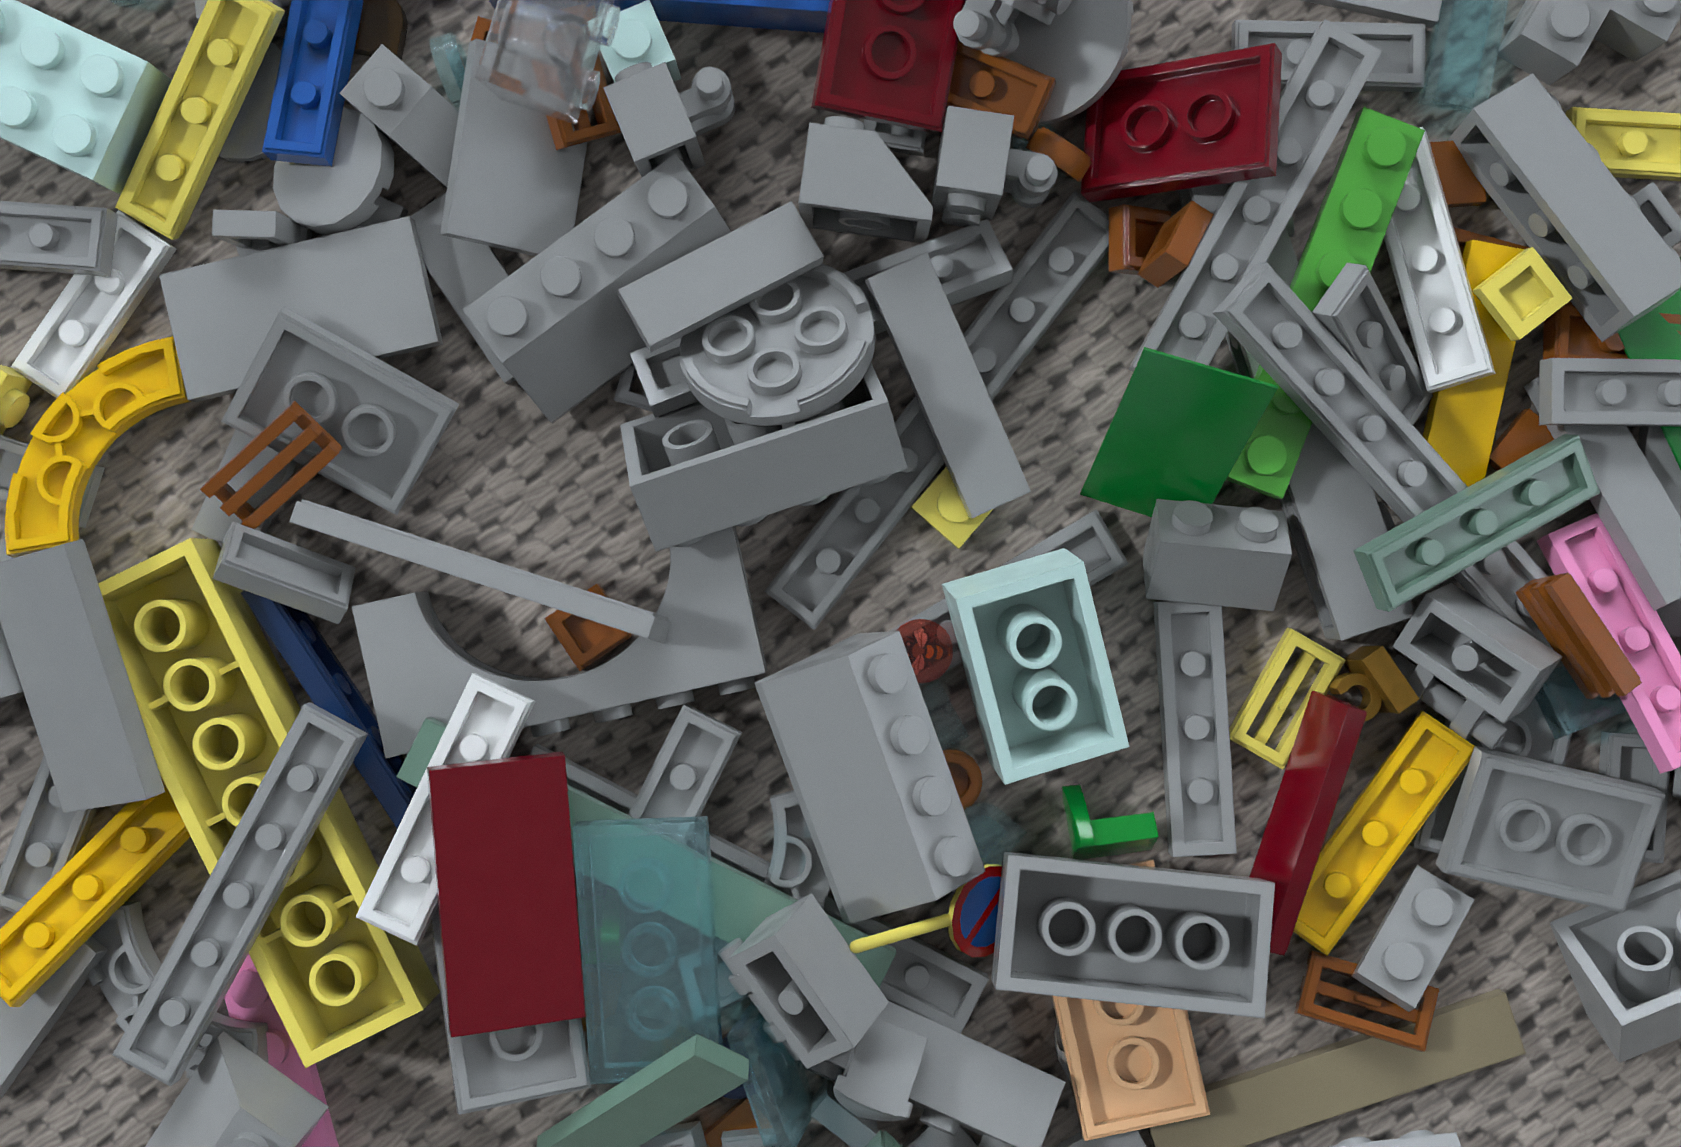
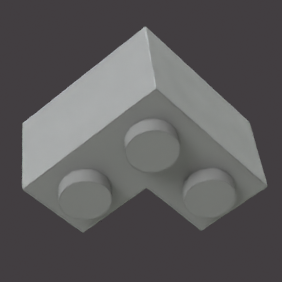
[1495,0,1681,85]

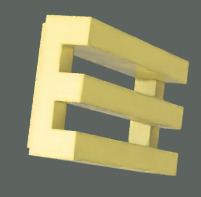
[1229,628,1346,770]

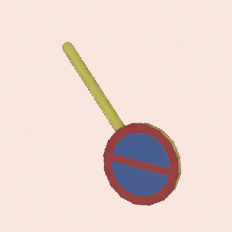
[849,864,1002,958]

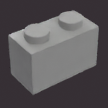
[1143,499,1292,611]

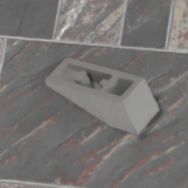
[340,44,459,188]

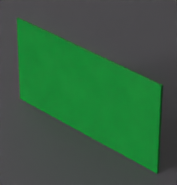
[1080,347,1278,517]

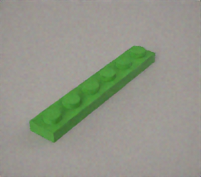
[1226,107,1425,499]

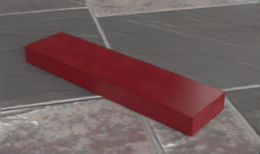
[1249,690,1367,956]

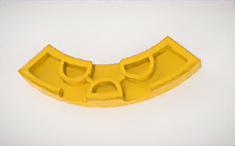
[5,336,191,558]

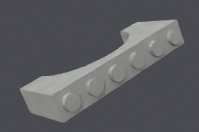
[352,526,768,758]

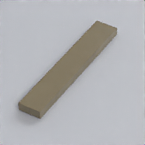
[1148,988,1526,1147]

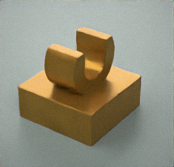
[1328,646,1419,721]

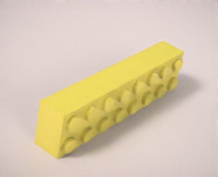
[98,538,440,1068]

